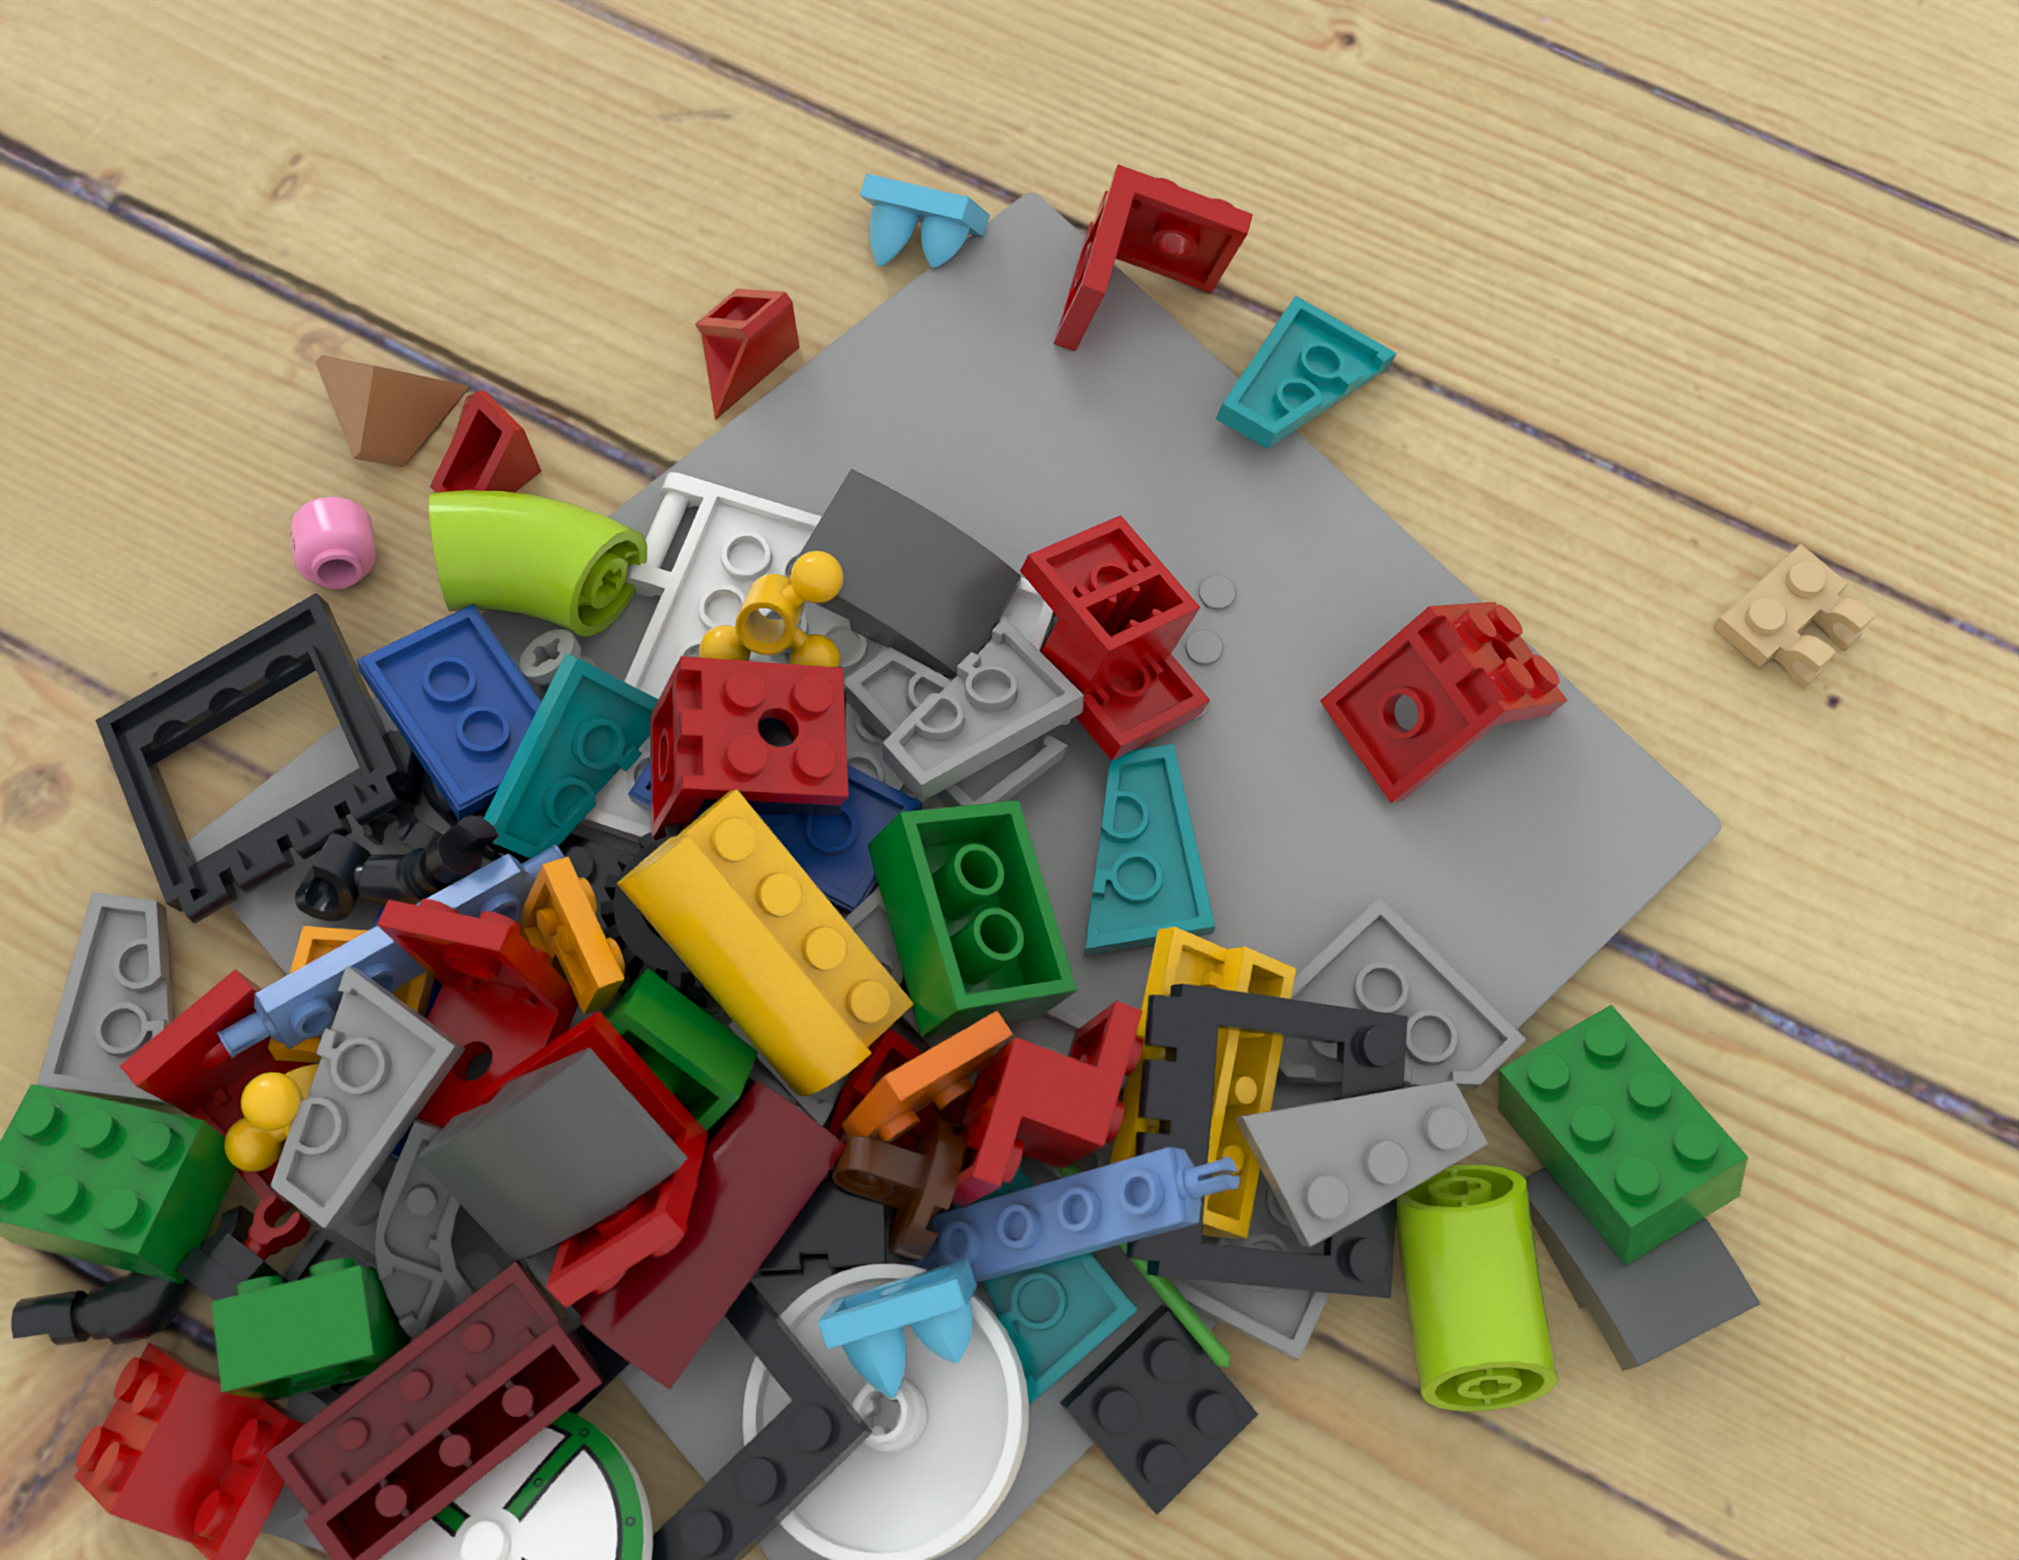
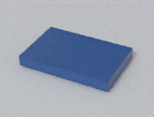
[357,604,542,821]

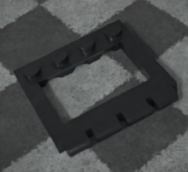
[95,593,409,923]
[1126,983,1408,1299]
[568,1281,873,1560]

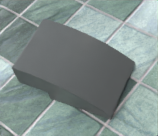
[789,469,1021,679]
[417,1048,688,1261]
[1524,1167,1761,1371]

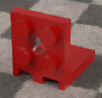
[1053,164,1253,351]
[1320,602,1568,803]
[650,656,849,841]
[377,899,579,1127]
[119,969,313,1217]
[480,1010,709,1308]

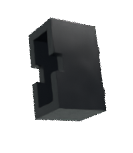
[752,1170,887,1278]

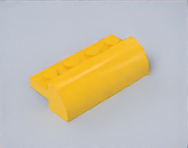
[617,789,914,1096]
[1110,927,1296,1239]

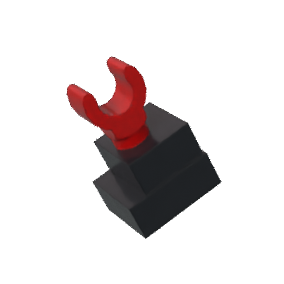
[176,1193,311,1301]

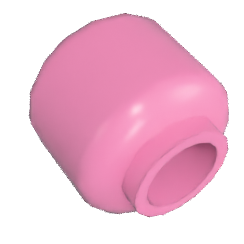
[290,497,377,589]

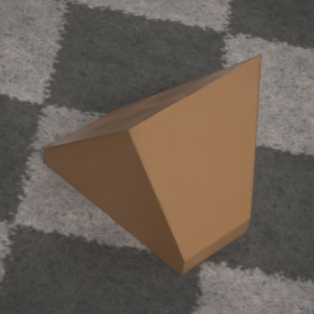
[315,355,471,467]

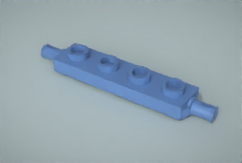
[217,844,565,1058]
[899,1147,1239,1283]

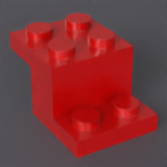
[1020,515,1210,761]
[951,1001,1144,1207]
[74,1342,306,1560]

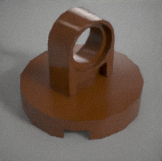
[832,1115,966,1261]

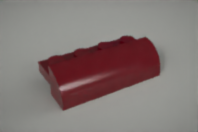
[572,1077,847,1390]
[265,1260,603,1560]

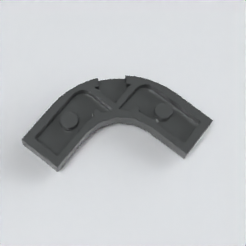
[375,1118,479,1340]

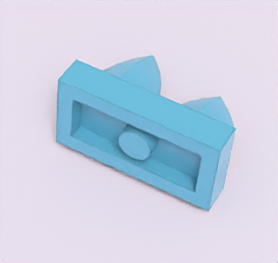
[860,173,990,268]
[818,1258,977,1398]

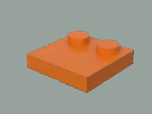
[841,1011,1013,1143]

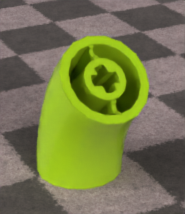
[429,490,647,637]
[1396,1164,1559,1412]

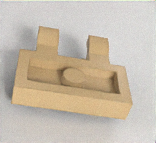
[1713,544,1877,689]

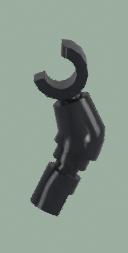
[295,815,499,921]
[11,1205,254,1345]

